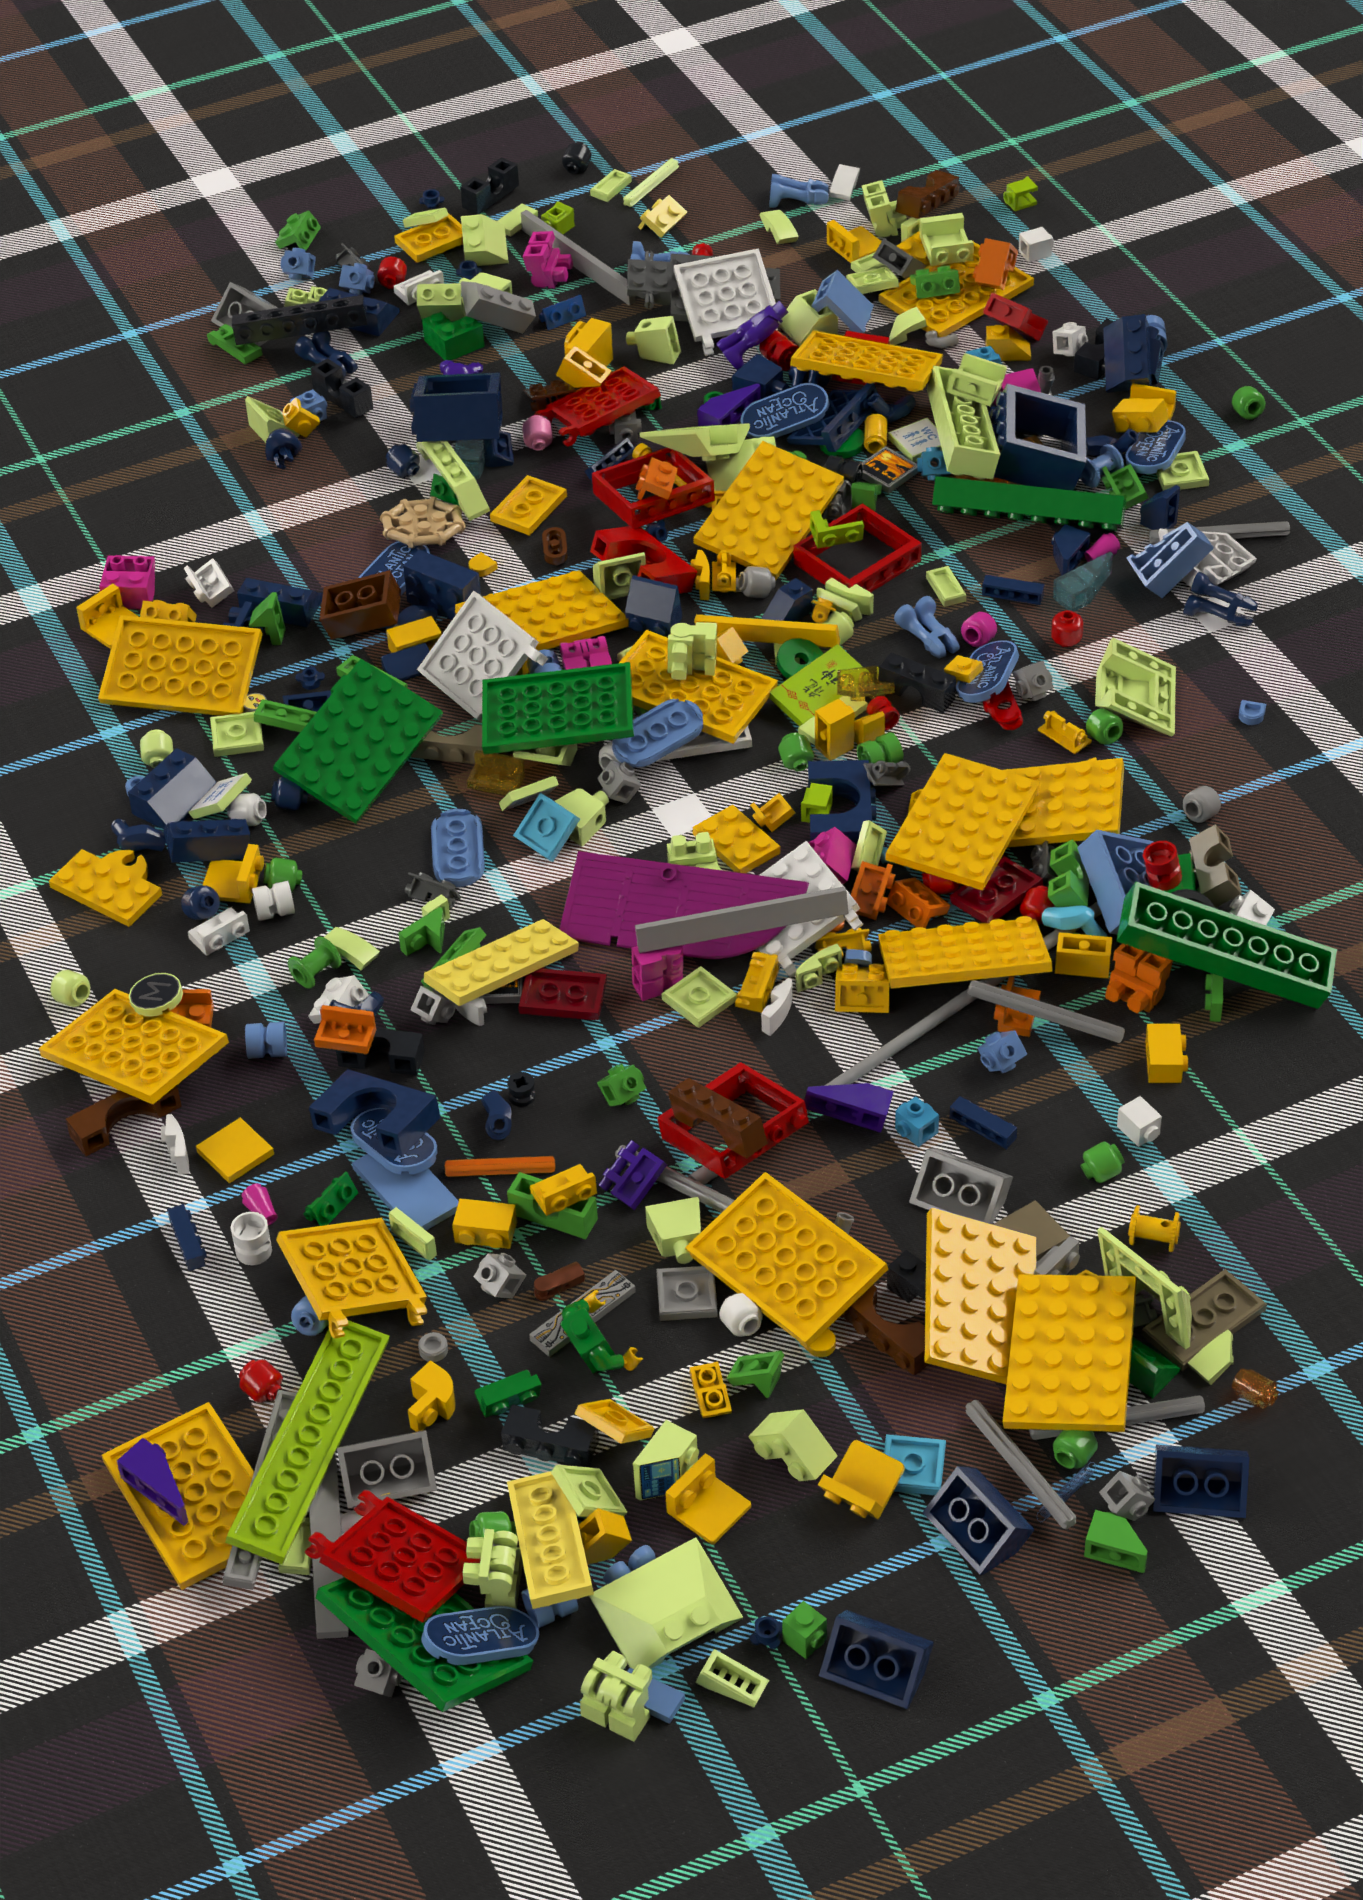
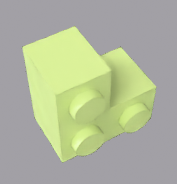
[748,1409,837,1481]

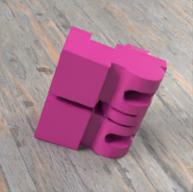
[523,231,573,289]
[559,636,612,670]
[632,945,683,1001]

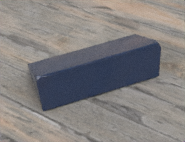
[483,431,514,467]
[381,643,430,681]
[283,691,331,712]

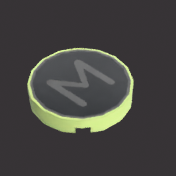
[129,973,183,1017]

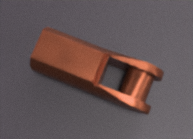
[534,1261,585,1301]

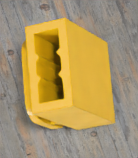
[564,318,613,367]

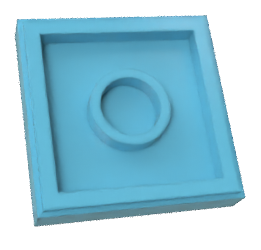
[513,793,580,862]
[884,1434,946,1495]

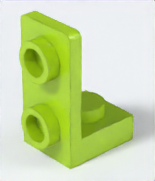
[810,510,864,549]

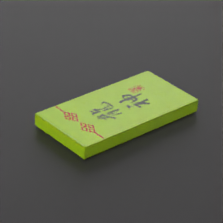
[769,644,872,726]

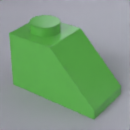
[1084,1510,1148,1573]

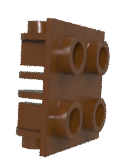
[524,379,575,412]

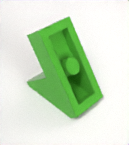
[851,482,882,511]
[249,592,286,645]
[398,907,445,956]
[726,1351,784,1398]

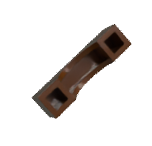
[895,170,960,219]
[668,1078,768,1158]
[66,1086,182,1157]
[840,1285,928,1376]

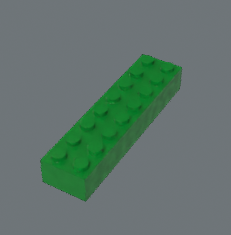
[932,476,1126,531]
[1116,882,1337,1009]

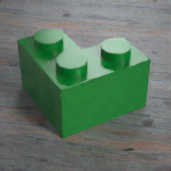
[422,312,484,360]

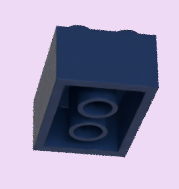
[403,550,481,620]

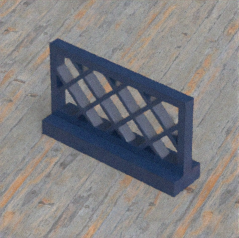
[787,383,878,452]

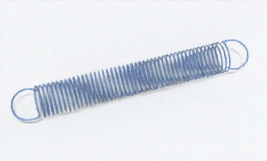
[1037,1462,1096,1522]

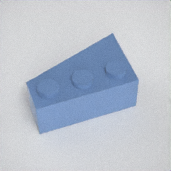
[1126,522,1214,598]

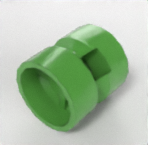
[857,732,903,764]

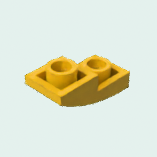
[690,550,710,600]
[689,1362,732,1419]

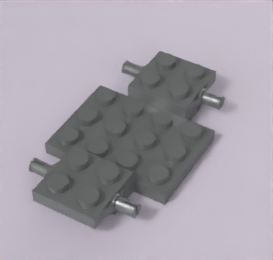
[627,251,781,321]

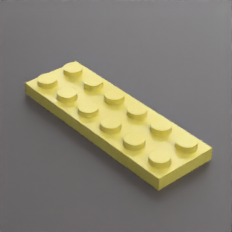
[424,919,579,1006]
[507,1471,594,1609]

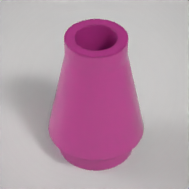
[1084,533,1120,564]
[242,1183,278,1225]

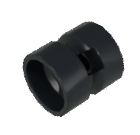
[825,455,863,486]

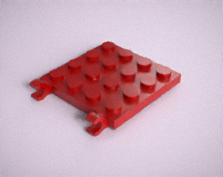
[534,366,661,446]
[305,1490,481,1623]

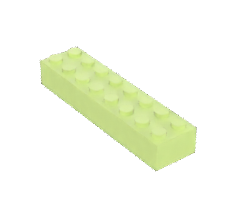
[927,366,1000,480]

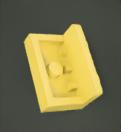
[638,195,687,238]

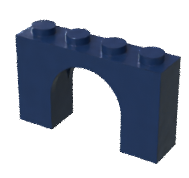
[808,760,877,847]
[309,1069,441,1156]

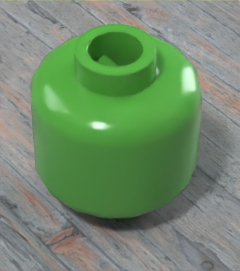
[1232,386,1266,419]
[1086,708,1123,745]
[778,732,814,771]
[263,858,302,892]
[1080,1142,1125,1183]
[1053,1430,1098,1469]
[469,1511,516,1537]

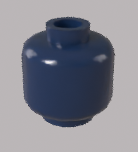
[386,444,420,478]
[270,776,308,811]
[181,886,220,920]

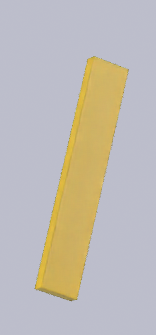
[694,615,840,648]

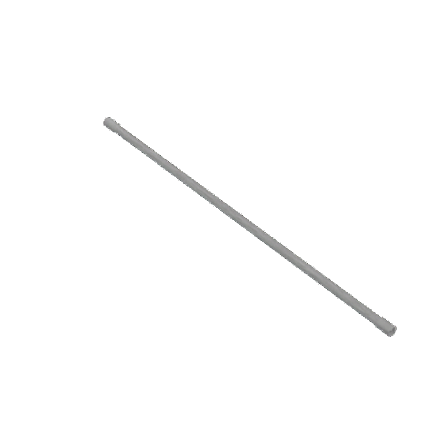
[688,902,1102,1185]

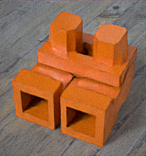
[1105,944,1173,1013]

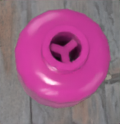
[961,612,997,647]

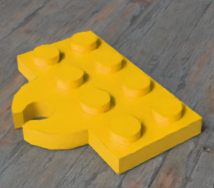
[49,849,162,927]

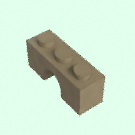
[1189,824,1242,907]

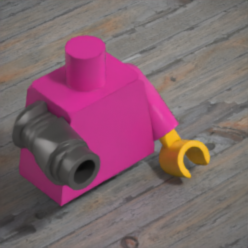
[993,366,1055,405]

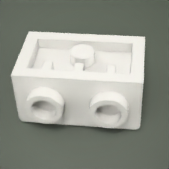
[188,907,250,956]

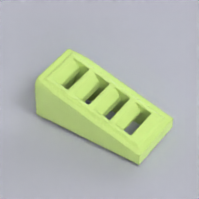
[696,1649,769,1707]

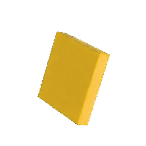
[196,1117,274,1183]
[575,1399,655,1444]

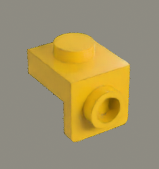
[282,398,320,438]
[944,655,983,684]
[750,793,795,832]

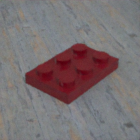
[950,856,1043,924]
[519,968,607,1020]

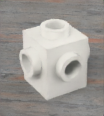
[1052,322,1088,356]

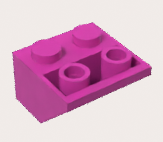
[99,555,155,609]
[809,827,857,884]

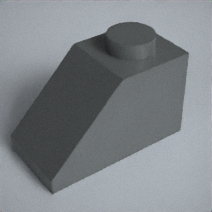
[873,239,926,279]

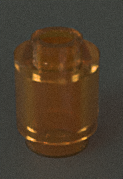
[1232,1368,1279,1409]

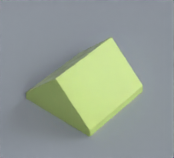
[245,396,300,443]

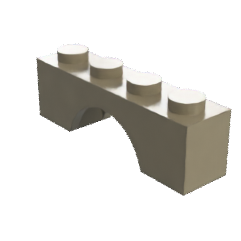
[410,725,498,766]

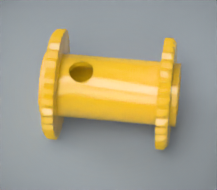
[1128,1205,1181,1252]

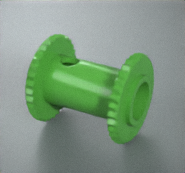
[288,937,341,989]

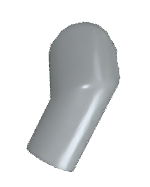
[925,330,959,349]

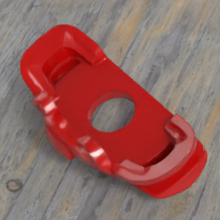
[983,682,1023,730]

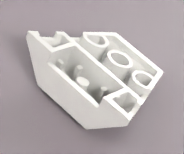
[1158,529,1257,587]

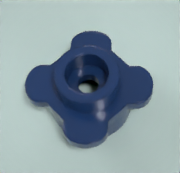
[419,189,444,208]
[456,260,482,280]
[645,519,668,541]
[295,666,325,690]
[750,1617,782,1649]

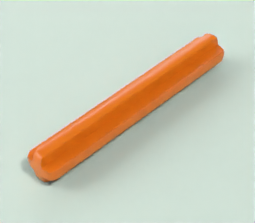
[445,1156,555,1177]

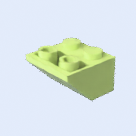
[779,289,838,347]

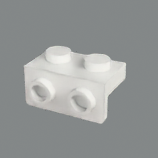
[394,270,444,305]
[184,558,234,608]
[1228,890,1275,925]
[308,975,368,1024]

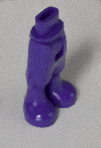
[716,301,789,371]

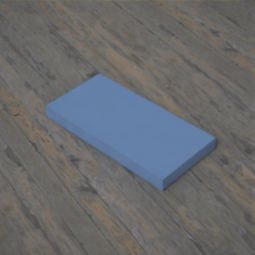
[352,1154,459,1230]

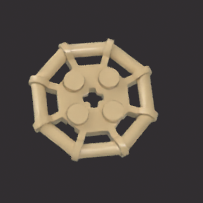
[380,496,466,548]

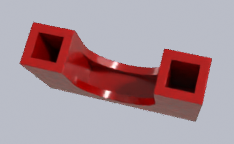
[590,526,698,594]

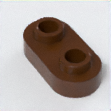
[542,527,568,565]

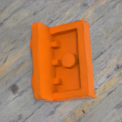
[635,457,678,500]
[851,861,896,920]
[314,1005,376,1054]

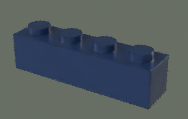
[584,438,635,482]
[982,575,1044,605]
[949,1096,1017,1149]
[167,1204,207,1271]

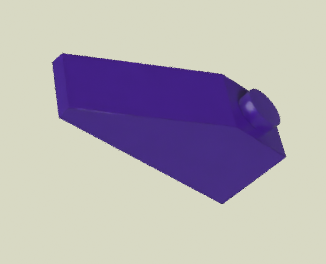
[697,384,761,426]
[804,1083,894,1133]
[117,1438,188,1526]

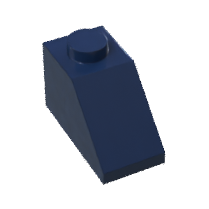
[1140,485,1180,530]
[1051,524,1090,578]
[761,578,813,622]

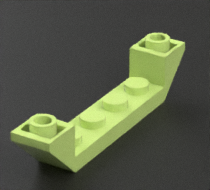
[416,441,490,521]

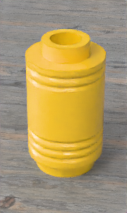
[864,414,888,454]

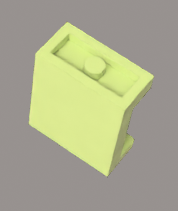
[920,213,974,266]
[417,283,466,321]
[947,353,1007,406]

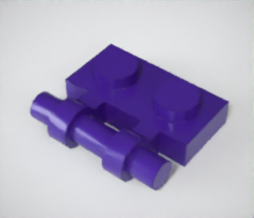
[598,1140,667,1210]

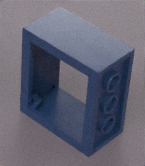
[410,373,503,442]
[989,384,1086,491]

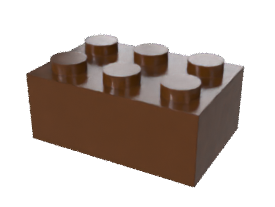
[319,570,401,640]

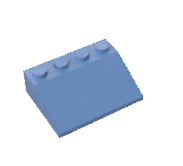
[1077,830,1153,935]

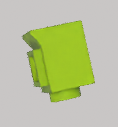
[1003,176,1038,211]
[541,201,575,234]
[801,783,832,823]

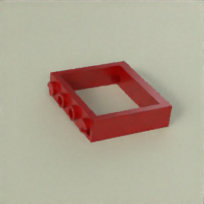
[592,447,715,529]
[794,503,922,593]
[657,1062,809,1179]

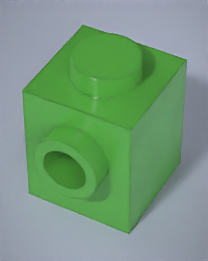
[782,1601,827,1659]

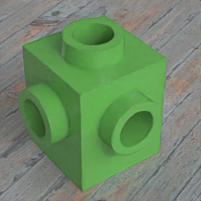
[597,1063,647,1106]

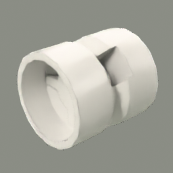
[252,881,295,921]
[231,1212,272,1265]

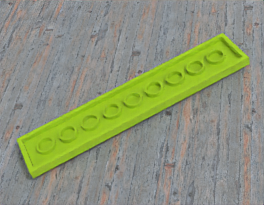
[225,1320,390,1565]

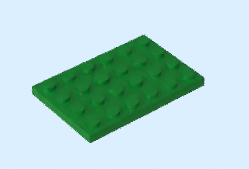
[273,659,443,824]
[482,662,634,754]
[315,1577,534,1712]

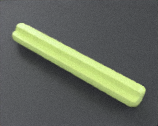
[623,158,679,207]

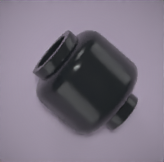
[562,142,592,174]

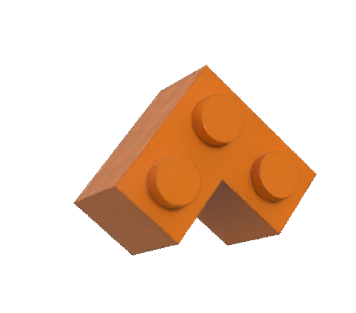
[973,238,1018,290]

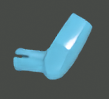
[1042,905,1107,937]

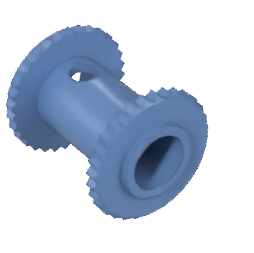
[1080,444,1124,488]

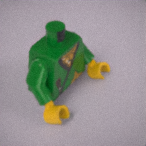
[560,1290,643,1374]

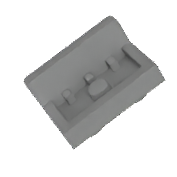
[1034,1236,1080,1275]

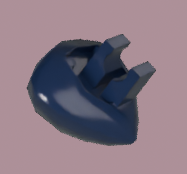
[265,428,302,470]

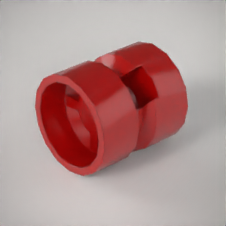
[759,330,799,371]
[1143,841,1182,891]

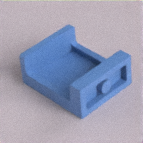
[812,270,874,333]

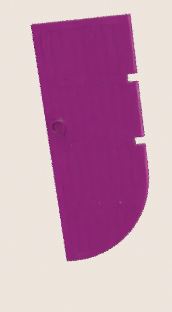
[559,851,809,959]

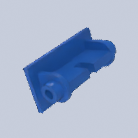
[539,295,586,330]

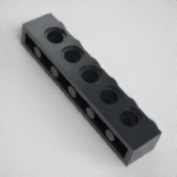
[232,295,367,345]

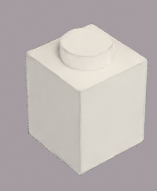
[1019,227,1054,263]
[1117,1096,1162,1147]

